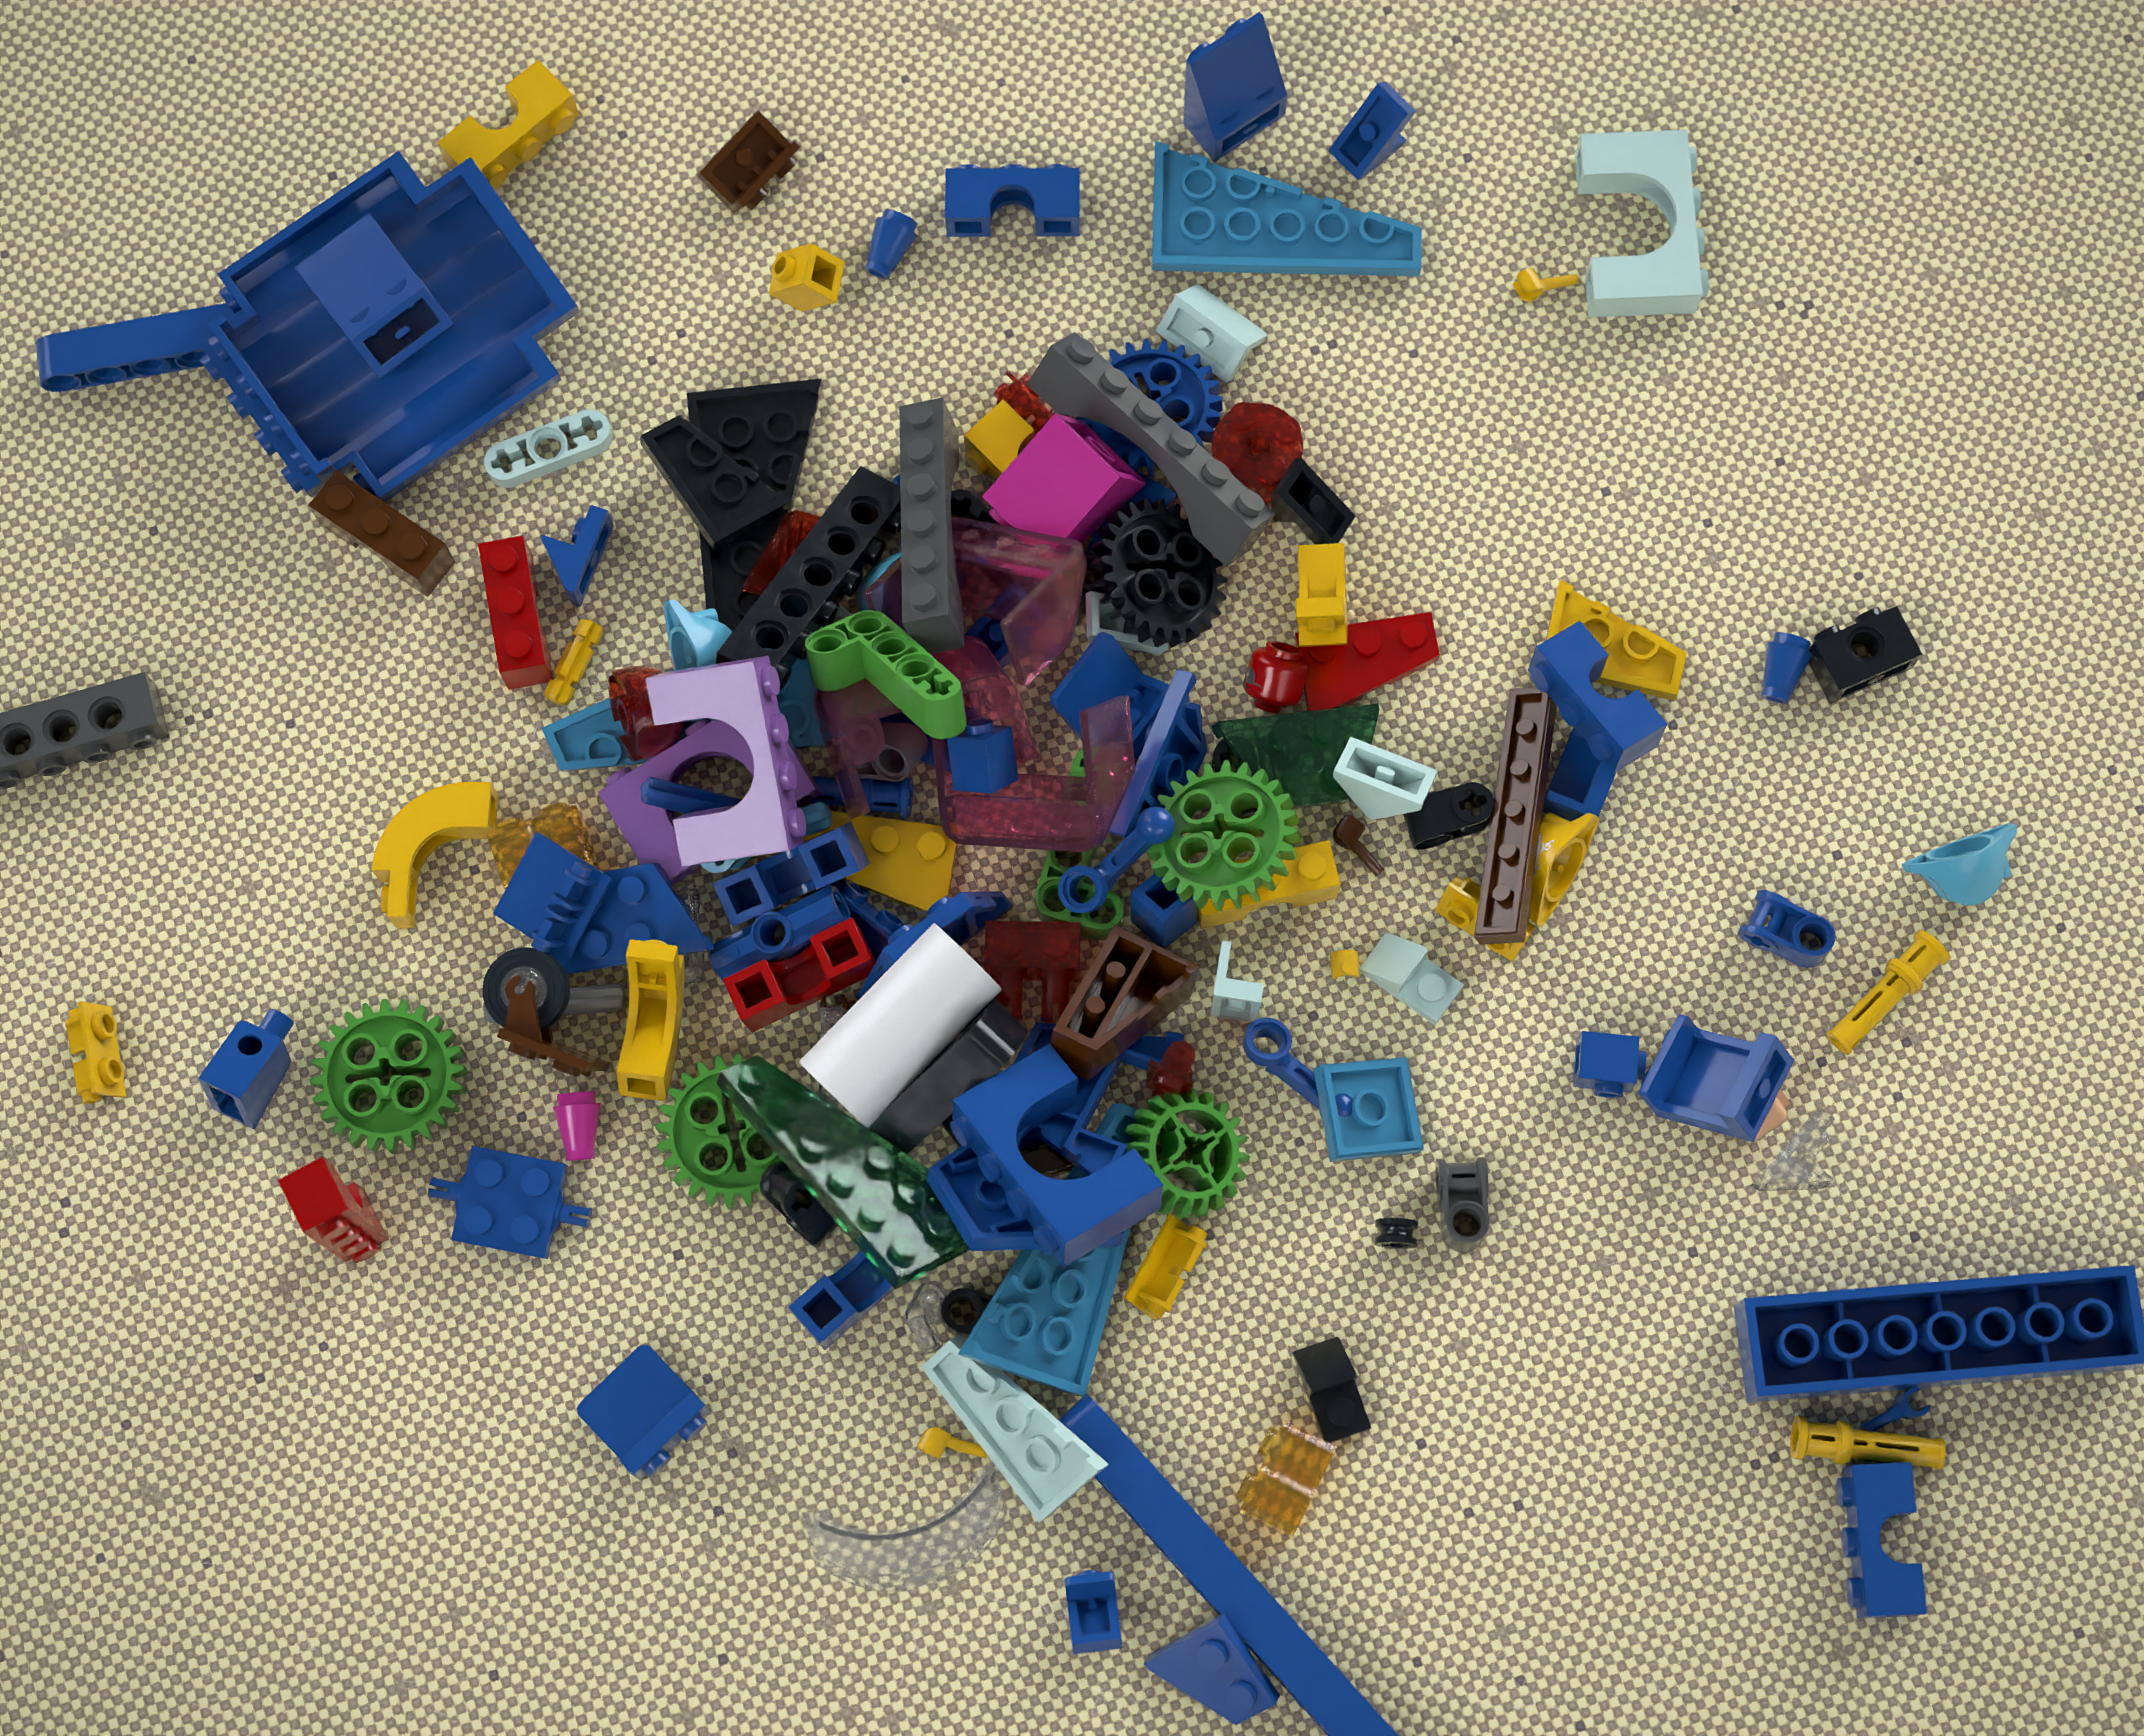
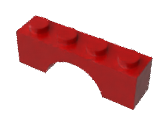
[277,1156,389,1263]

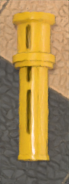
[1826,930,1951,1055]
[1790,1415,1946,1470]

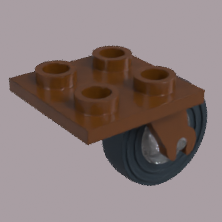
[482,947,610,1077]

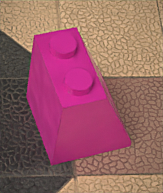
[982,413,1147,562]

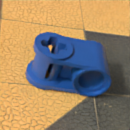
[1738,890,1836,968]

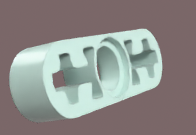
[484,409,613,488]

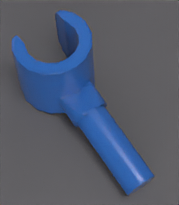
[1860,1387,1931,1431]

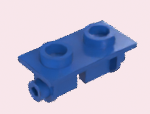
[824,880,904,961]

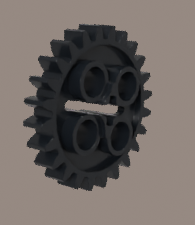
[1090,498,1228,648]

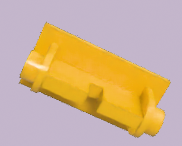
[1434,875,1536,962]
[65,1001,127,1104]
[1123,1213,1208,1320]

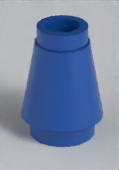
[864,209,917,280]
[1761,632,1812,704]

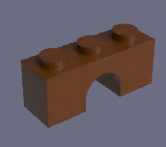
[308,470,455,597]

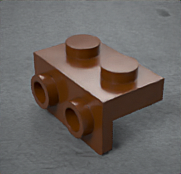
[696,110,802,213]

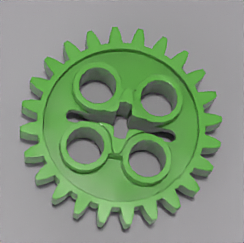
[1146,760,1301,911]
[309,999,468,1154]
[655,1053,813,1210]

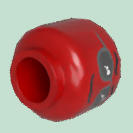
[1243,641,1309,713]

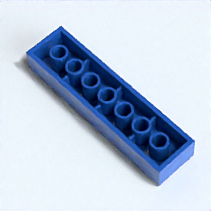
[1733,1265,2144,1403]

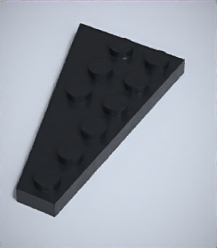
[687,378,823,632]

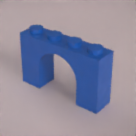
[950,1043,1163,1267]

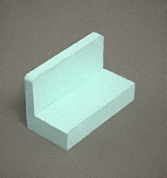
[1155,284,1268,383]
[1210,940,1264,1022]

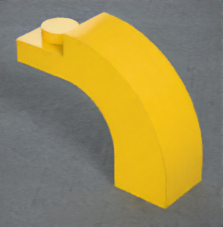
[1296,543,1347,647]
[371,782,498,928]
[616,939,685,1102]

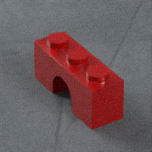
[478,535,554,690]
[722,917,876,1033]

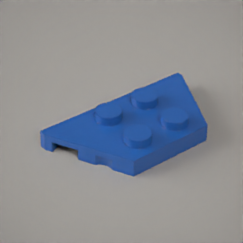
[1108,669,1208,838]
[537,863,714,979]
[856,891,1014,1000]

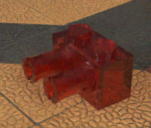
[984,921,1081,1023]

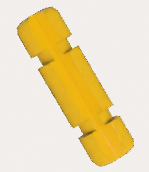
[544,619,604,706]

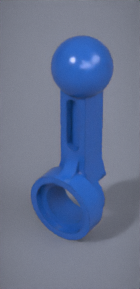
[1058,806,1174,913]
[1243,1017,1353,1118]

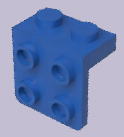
[1050,632,1170,769]
[577,1345,711,1480]

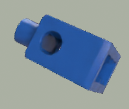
[198,1009,294,1129]

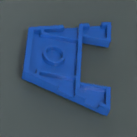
[1012,1023,1184,1175]
[927,1131,1125,1251]

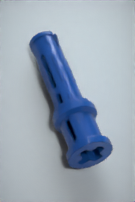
[807,776,914,818]

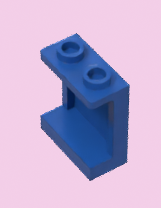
[1639,1014,1795,1142]

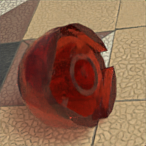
[608,665,684,762]

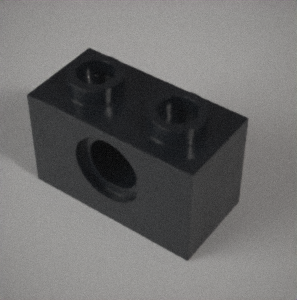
[1809,606,1922,704]

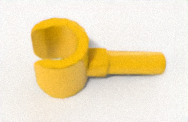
[1512,267,1579,302]
[1330,950,1360,980]
[917,1427,987,1460]

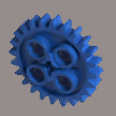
[1076,339,1223,478]

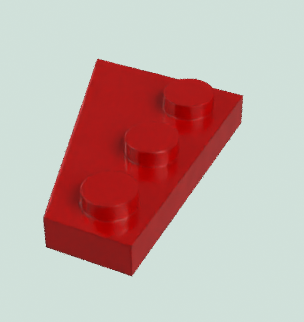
[1294,612,1440,725]

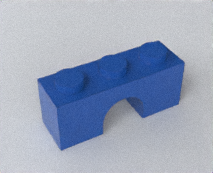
[945,164,1080,237]
[1528,621,1668,773]
[713,821,870,927]
[788,1210,934,1351]
[1836,1462,1927,1619]

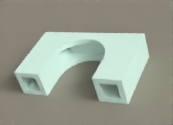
[1575,130,1709,317]

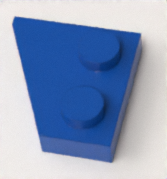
[1144,1614,1280,1725]

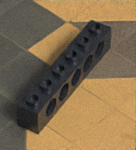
[716,466,901,693]

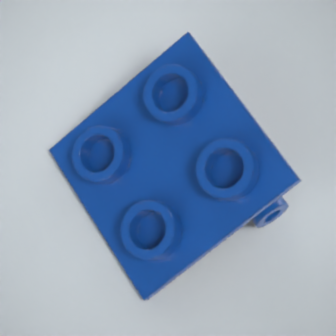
[493,832,613,961]

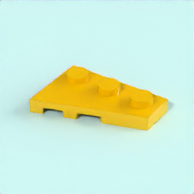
[1545,579,1687,701]

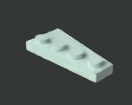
[921,1334,1109,1523]

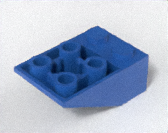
[1183,12,1287,163]
[295,213,455,380]

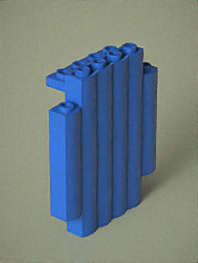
[199,151,579,502]

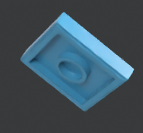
[1313,1057,1424,1162]

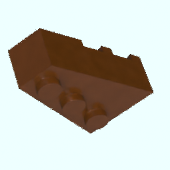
[1050,925,1200,1081]

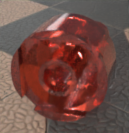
[1211,402,1303,506]

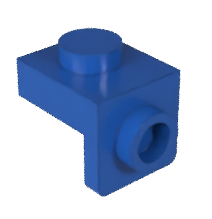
[1064,1570,1123,1655]

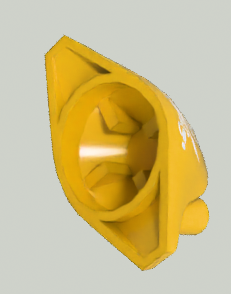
[1529,812,1600,928]

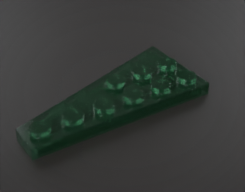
[716,1055,970,1289]

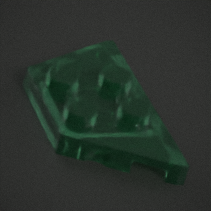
[1212,703,1380,809]

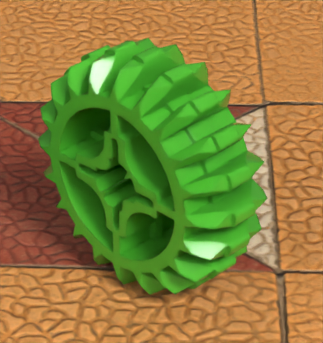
[1124,1088,1251,1219]

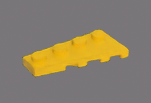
[770,807,959,913]

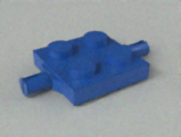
[428,1146,592,1259]

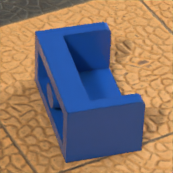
[1543,726,1616,822]

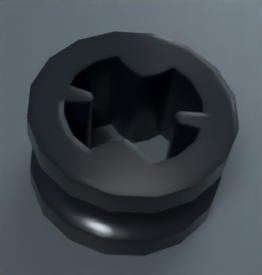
[1374,1218,1418,1249]

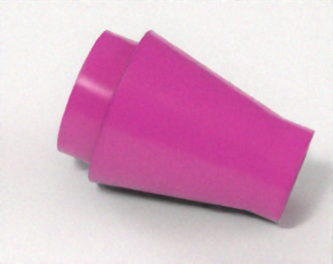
[553,1091,601,1161]

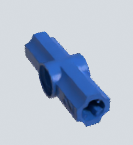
[708,885,851,983]

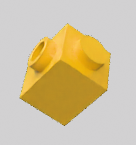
[768,243,845,312]

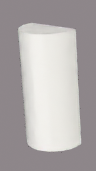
[799,923,1002,1128]

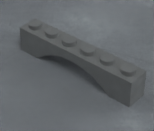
[1027,332,1275,567]
[899,397,964,654]

